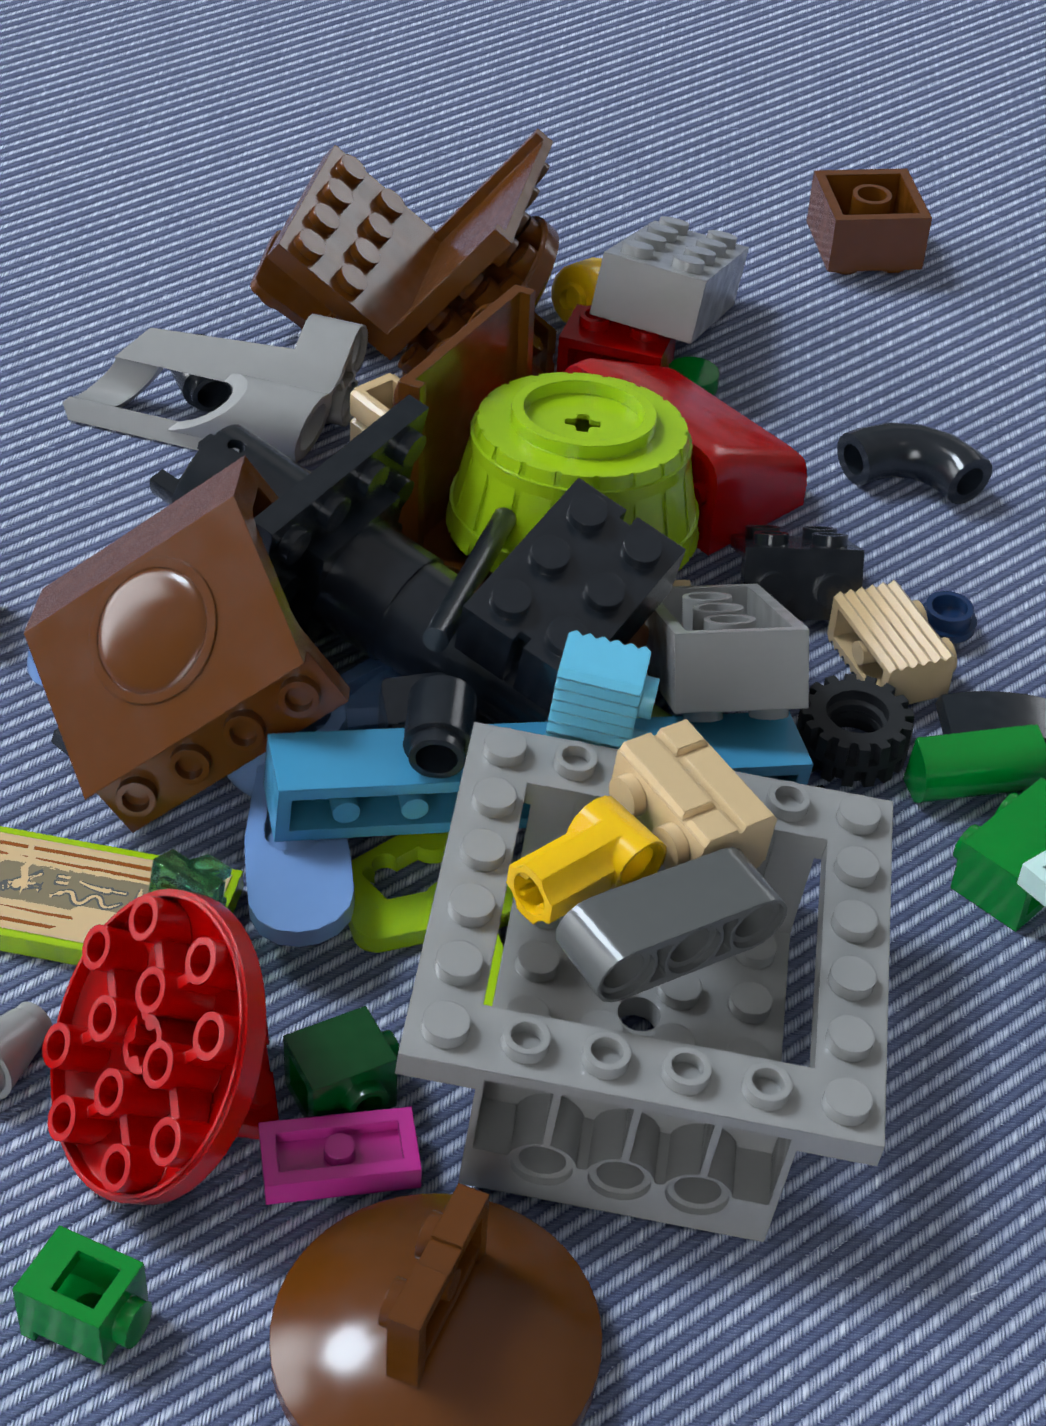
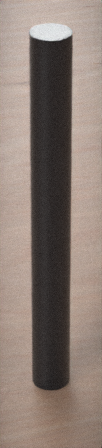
[422,507,517,652]

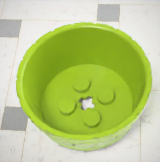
[446,372,699,572]

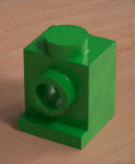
[12,1225,152,1365]

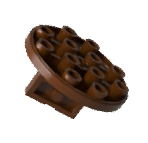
[398,216,559,376]
[269,1183,602,1426]

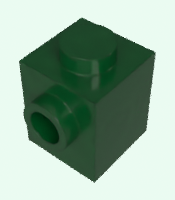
[283,1006,400,1118]

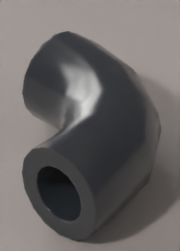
[837,422,992,504]

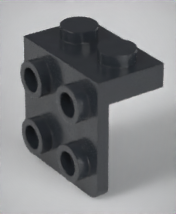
[731,525,864,621]

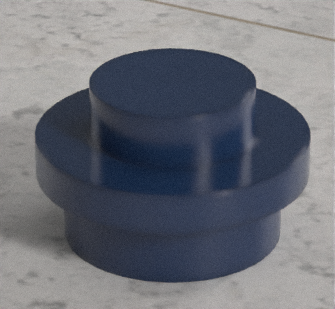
[922,591,977,644]

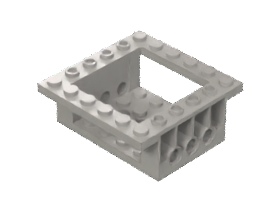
[395,722,893,1242]

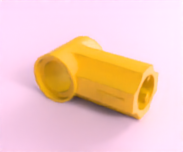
[506,795,667,925]

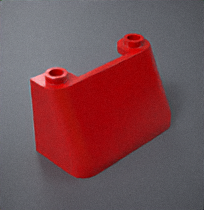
[564,358,807,556]

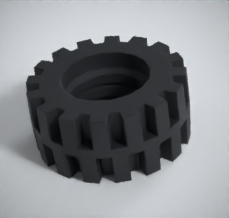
[797,674,914,787]

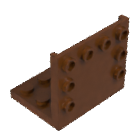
[266,128,553,361]
[393,284,536,583]

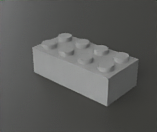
[589,216,749,344]
[645,584,809,723]

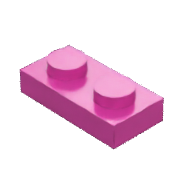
[258,1106,422,1205]

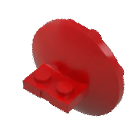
[42,889,279,1205]

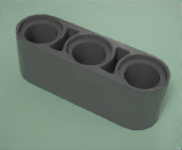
[556,847,787,1003]

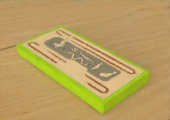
[0,826,244,965]

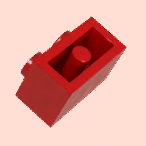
[557,304,676,372]

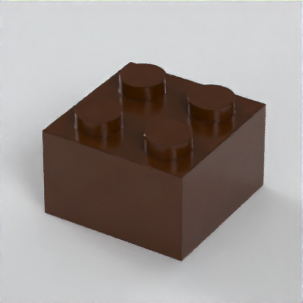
[806,168,932,275]

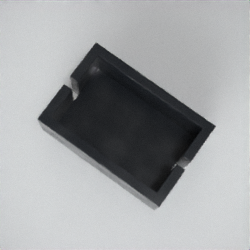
[454,478,686,713]

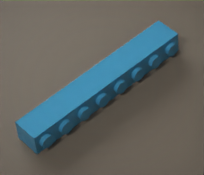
[263,712,813,842]

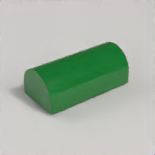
[903,724,1046,803]

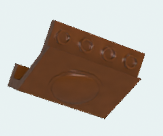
[24,455,350,833]

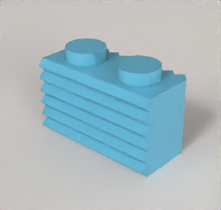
[545,630,660,749]

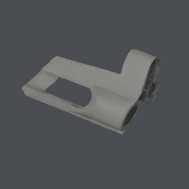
[63,313,368,462]

